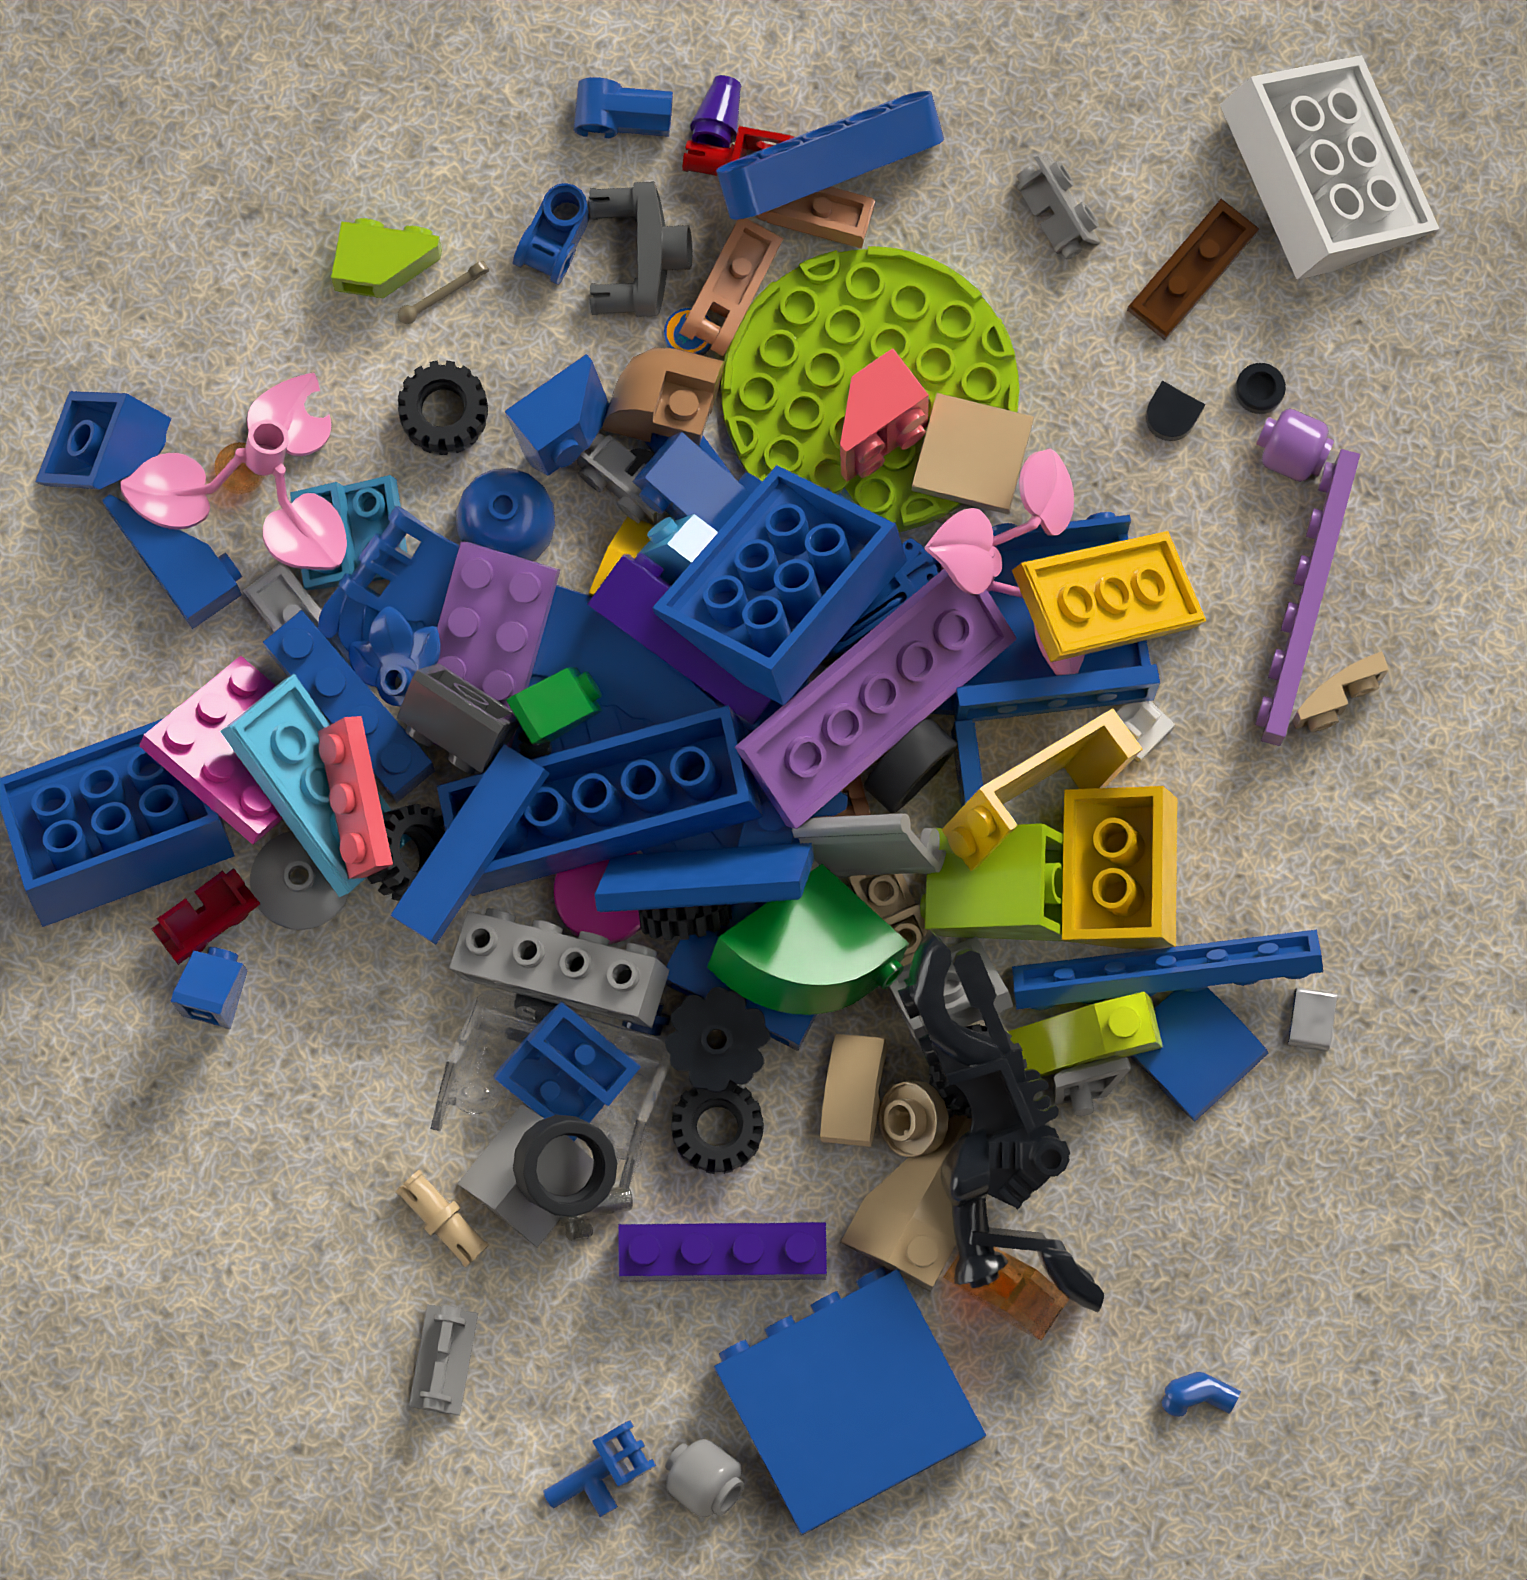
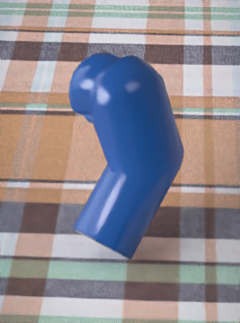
[1162,1372,1241,1417]

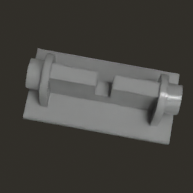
[1017,155,1101,259]
[577,433,657,525]
[409,1304,478,1416]

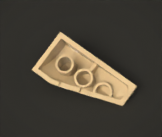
[840,1114,972,1292]

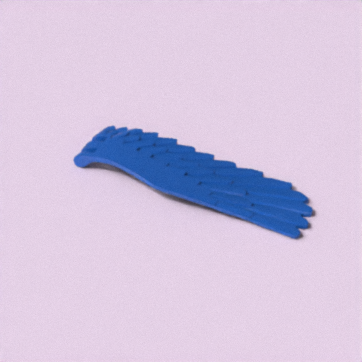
[318,506,848,854]

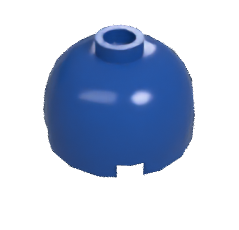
[456,468,555,561]

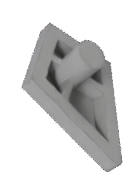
[1053,1055,1131,1116]

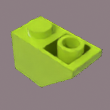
[331,218,442,299]

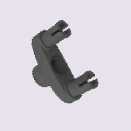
[589,181,693,317]

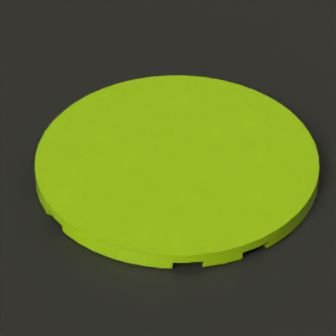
[721,246,1020,532]

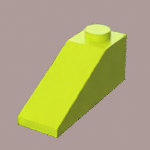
[1007,992,1163,1077]

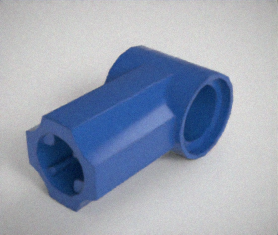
[574,77,673,138]

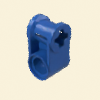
[513,183,589,285]

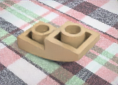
[1292,651,1389,732]
[847,874,928,966]
[820,1034,888,1147]

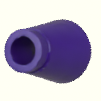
[690,75,742,148]

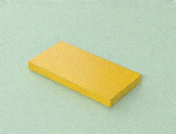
[1012,531,1206,663]

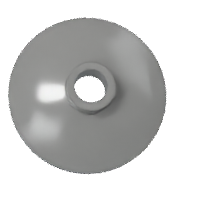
[250,831,349,930]

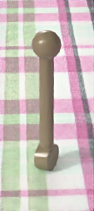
[398,261,490,324]

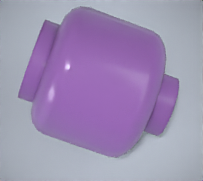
[1256,408,1334,482]

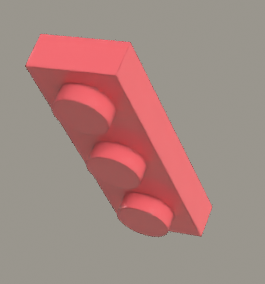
[317,716,393,879]

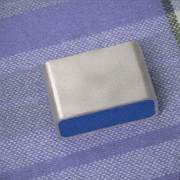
[1288,987,1337,1051]

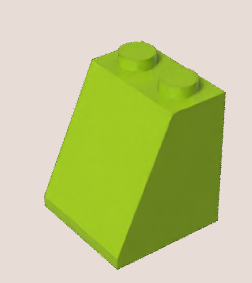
[920,823,1063,941]

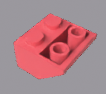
[840,348,929,482]

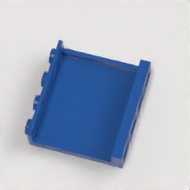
[936,512,1160,722]
[714,1267,986,1536]

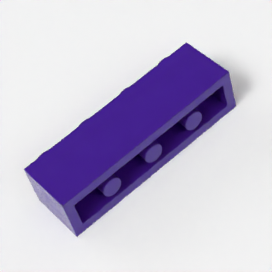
[587,552,772,725]
[618,1222,827,1282]

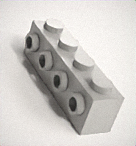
[449,908,669,1028]

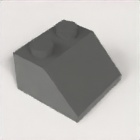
[397,663,520,774]

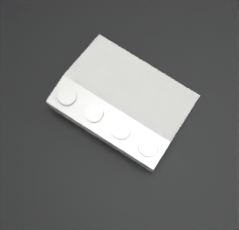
[1220,55,1439,280]

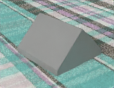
[457,1104,594,1248]

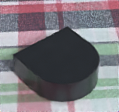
[1146,381,1206,441]

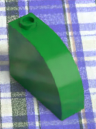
[707,864,909,1015]

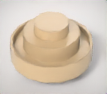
[879,1081,948,1157]

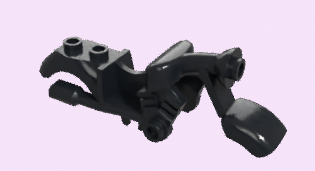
[898,929,1104,1313]

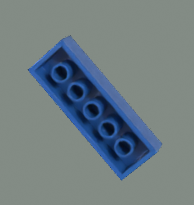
[437,705,763,896]

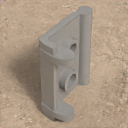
[792,813,946,877]

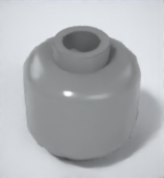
[665,1439,744,1517]

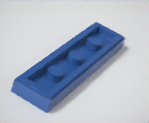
[391,744,549,945]

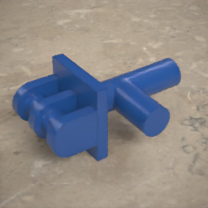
[543,1420,656,1517]

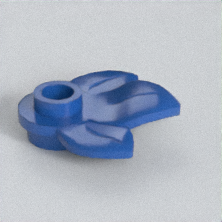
[349,606,441,707]

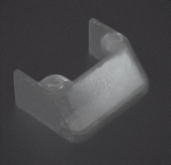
[430,990,671,1190]

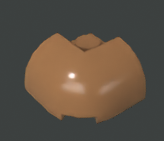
[602,347,725,445]

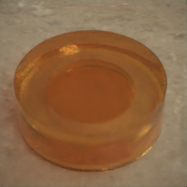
[215,442,265,494]

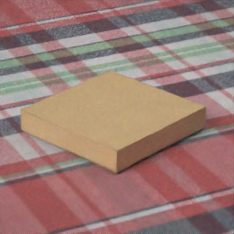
[912,393,1034,515]

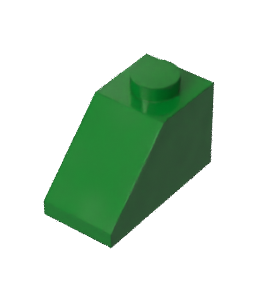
[506,667,603,744]

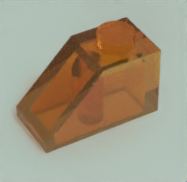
[943,1247,1069,1341]

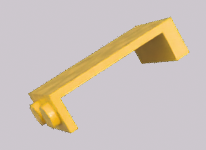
[942,708,1143,871]

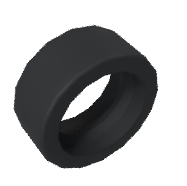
[864,718,957,813]
[513,1115,618,1217]

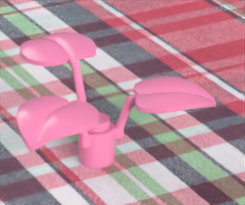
[120,373,347,570]
[924,448,1085,676]

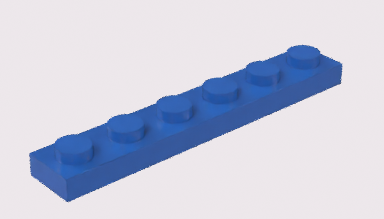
[1012,929,1323,1010]

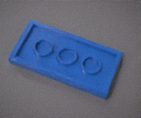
[594,843,814,912]

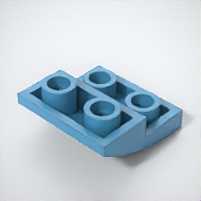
[290,475,408,590]

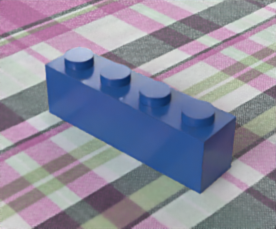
[263,610,435,803]

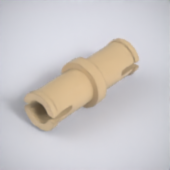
[395,1169,489,1268]

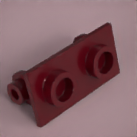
[151,868,261,965]

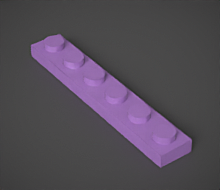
[1255,449,1360,746]

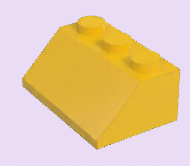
[1062,786,1178,949]

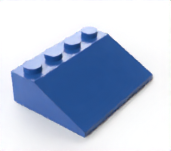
[652,465,907,706]
[0,718,235,927]

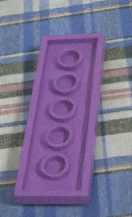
[735,569,1017,829]

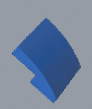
[1130,987,1269,1122]
[493,1001,641,1141]

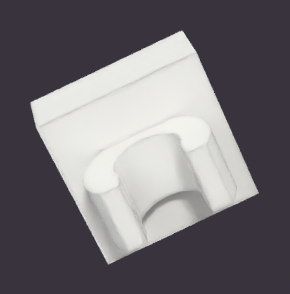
[1117,701,1175,763]

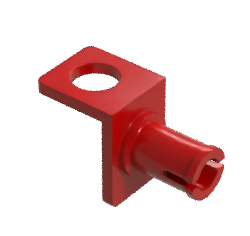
[682,126,794,176]

